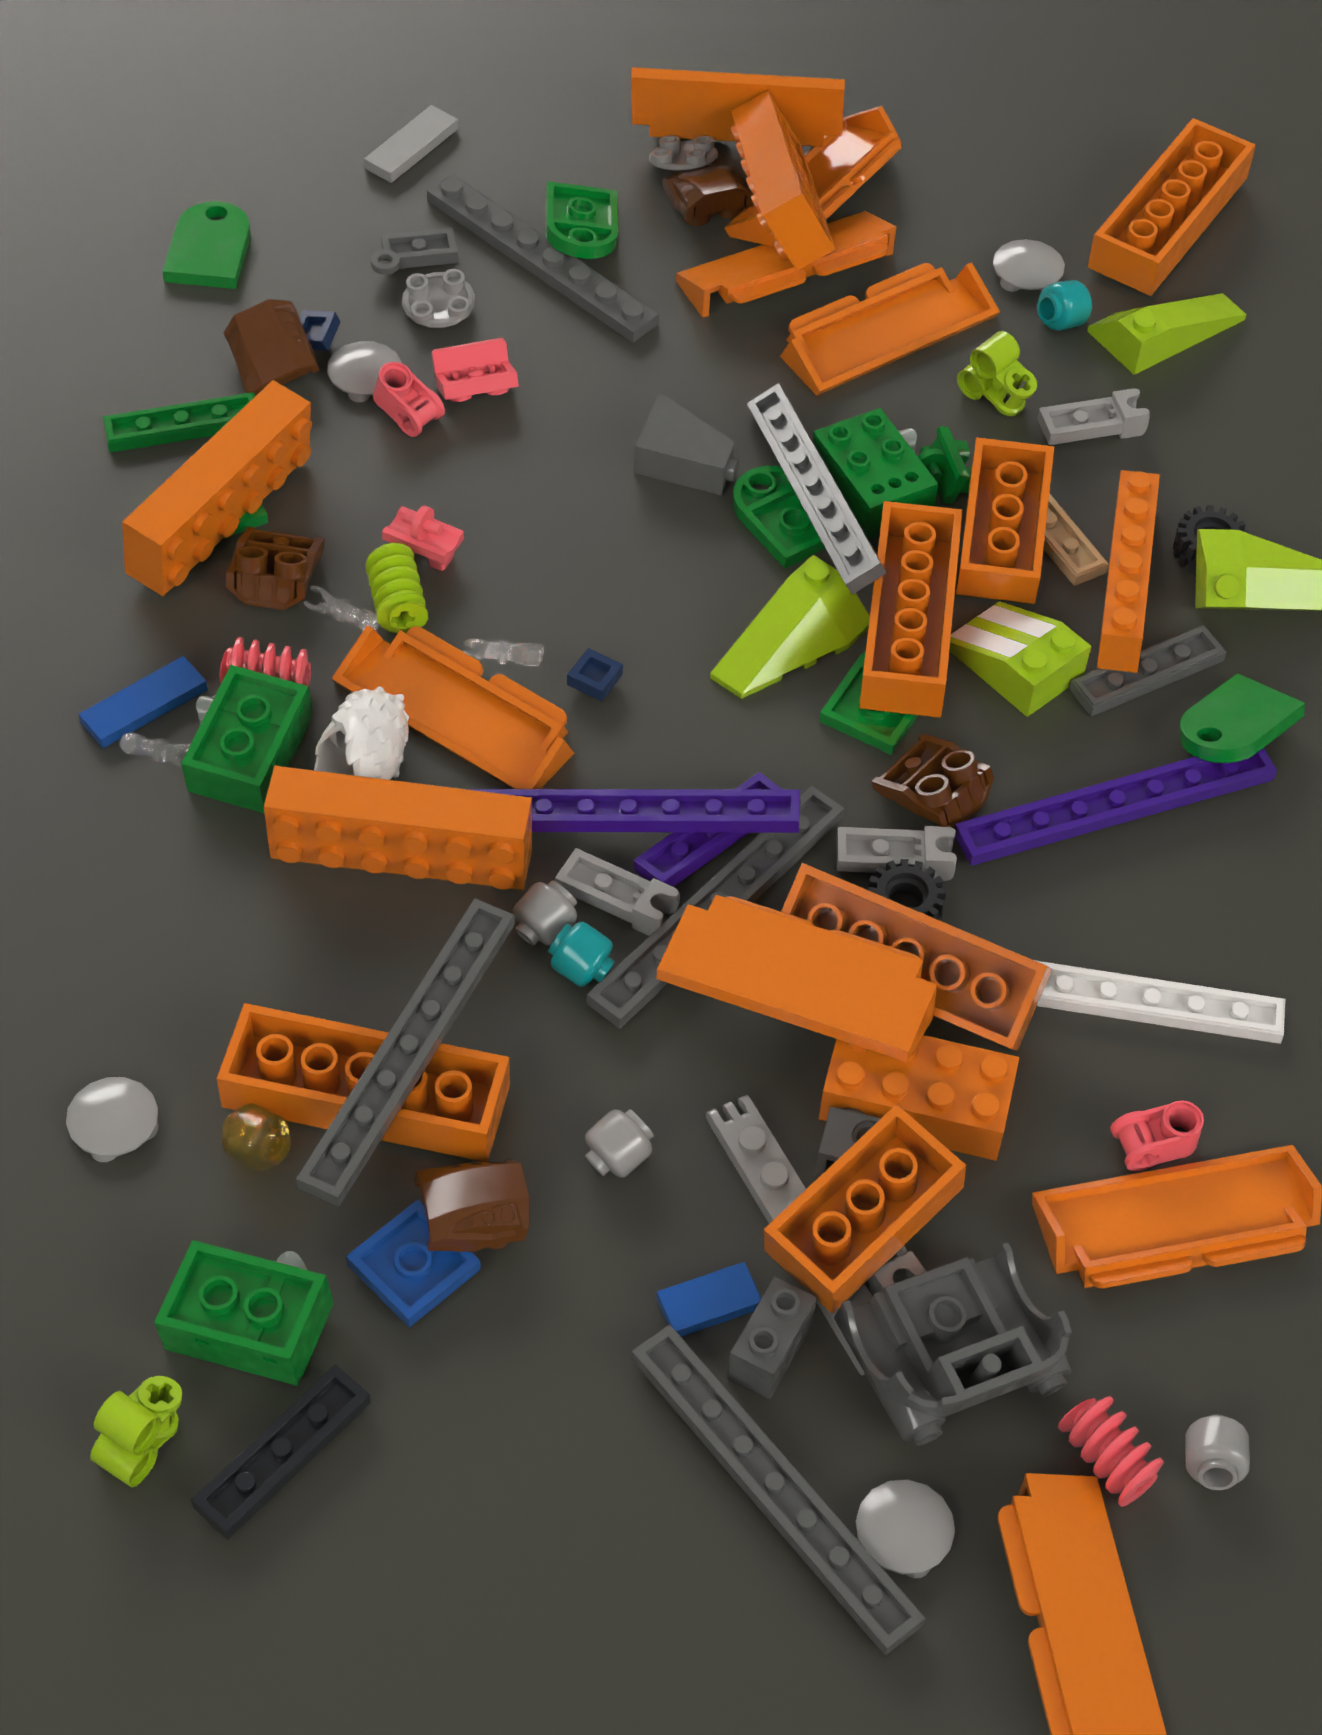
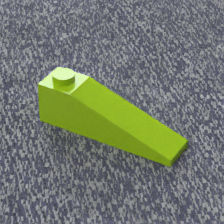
[1087,293,1247,375]
[1195,529,1322,611]
[710,555,870,699]

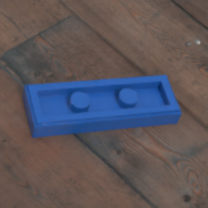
[79,656,208,748]

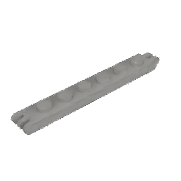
[706,1095,872,1375]

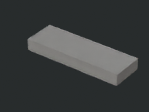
[364,105,458,183]

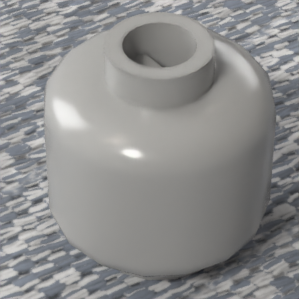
[513,880,577,946]
[585,1109,654,1178]
[1185,1415,1250,1490]

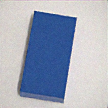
[656,1262,761,1337]

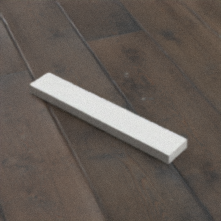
[1034,960,1285,1044]

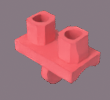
[382,505,464,571]

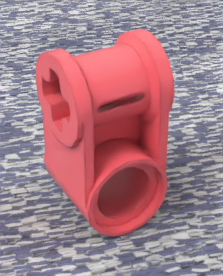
[373,362,445,437]
[1110,1100,1204,1172]

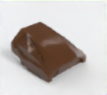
[662,164,754,226]
[223,299,320,396]
[226,527,325,610]
[871,734,994,829]
[414,1158,530,1252]

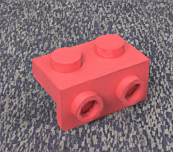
[432,338,519,402]

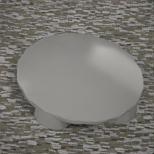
[649,135,718,171]
[993,239,1065,292]
[402,269,475,328]
[327,341,402,402]
[66,1077,159,1162]
[856,1480,955,1579]

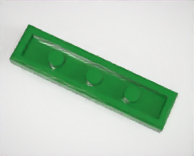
[102,392,255,453]

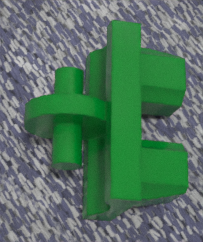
[918,426,972,504]

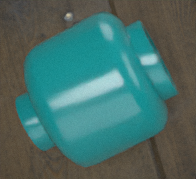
[1037,280,1092,331]
[547,922,615,987]

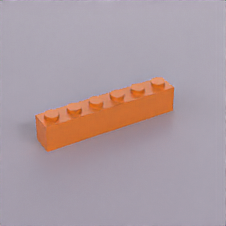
[1097,470,1160,673]

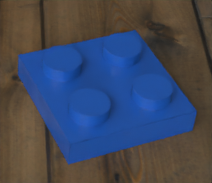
[346,1200,481,1328]

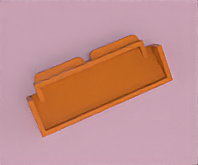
[631,67,845,147]
[724,105,902,247]
[676,211,896,318]
[780,262,1000,396]
[331,625,574,789]
[656,895,937,1062]
[1032,1145,1322,1288]
[997,1473,1167,1735]

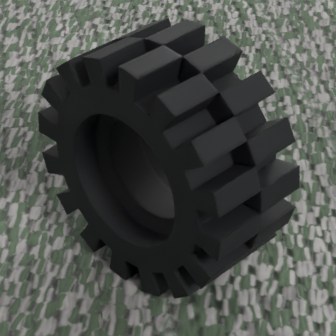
[1173,505,1248,575]
[868,859,946,920]

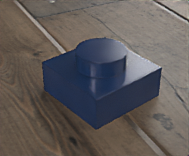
[300,310,341,351]
[567,648,623,702]

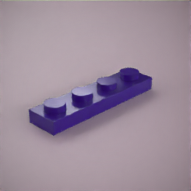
[634,772,783,887]

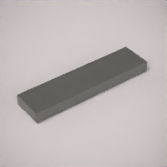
[1069,625,1227,717]

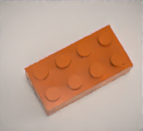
[956,437,1054,604]
[819,1035,1020,1161]
[763,1104,966,1314]

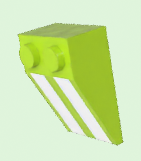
[949,601,1091,717]

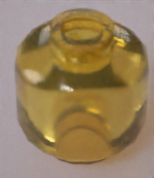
[221,1103,291,1171]

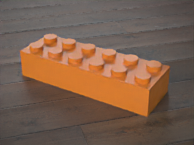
[730,90,836,271]
[1087,118,1256,296]
[122,380,312,596]
[859,501,963,718]
[264,766,532,890]
[781,863,1052,1051]
[217,1003,510,1162]

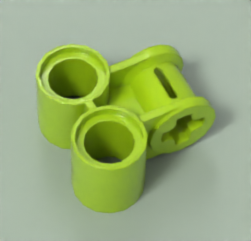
[957,331,1037,416]
[90,1376,183,1488]

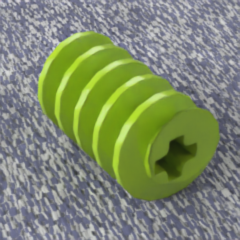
[365,543,428,634]

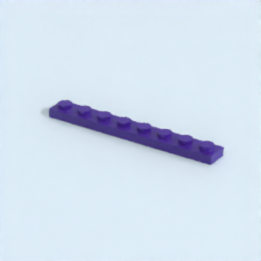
[955,748,1277,866]
[466,789,801,833]

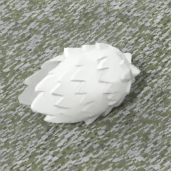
[314,686,409,780]

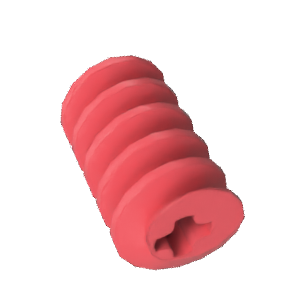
[219,637,311,687]
[1058,1396,1164,1507]

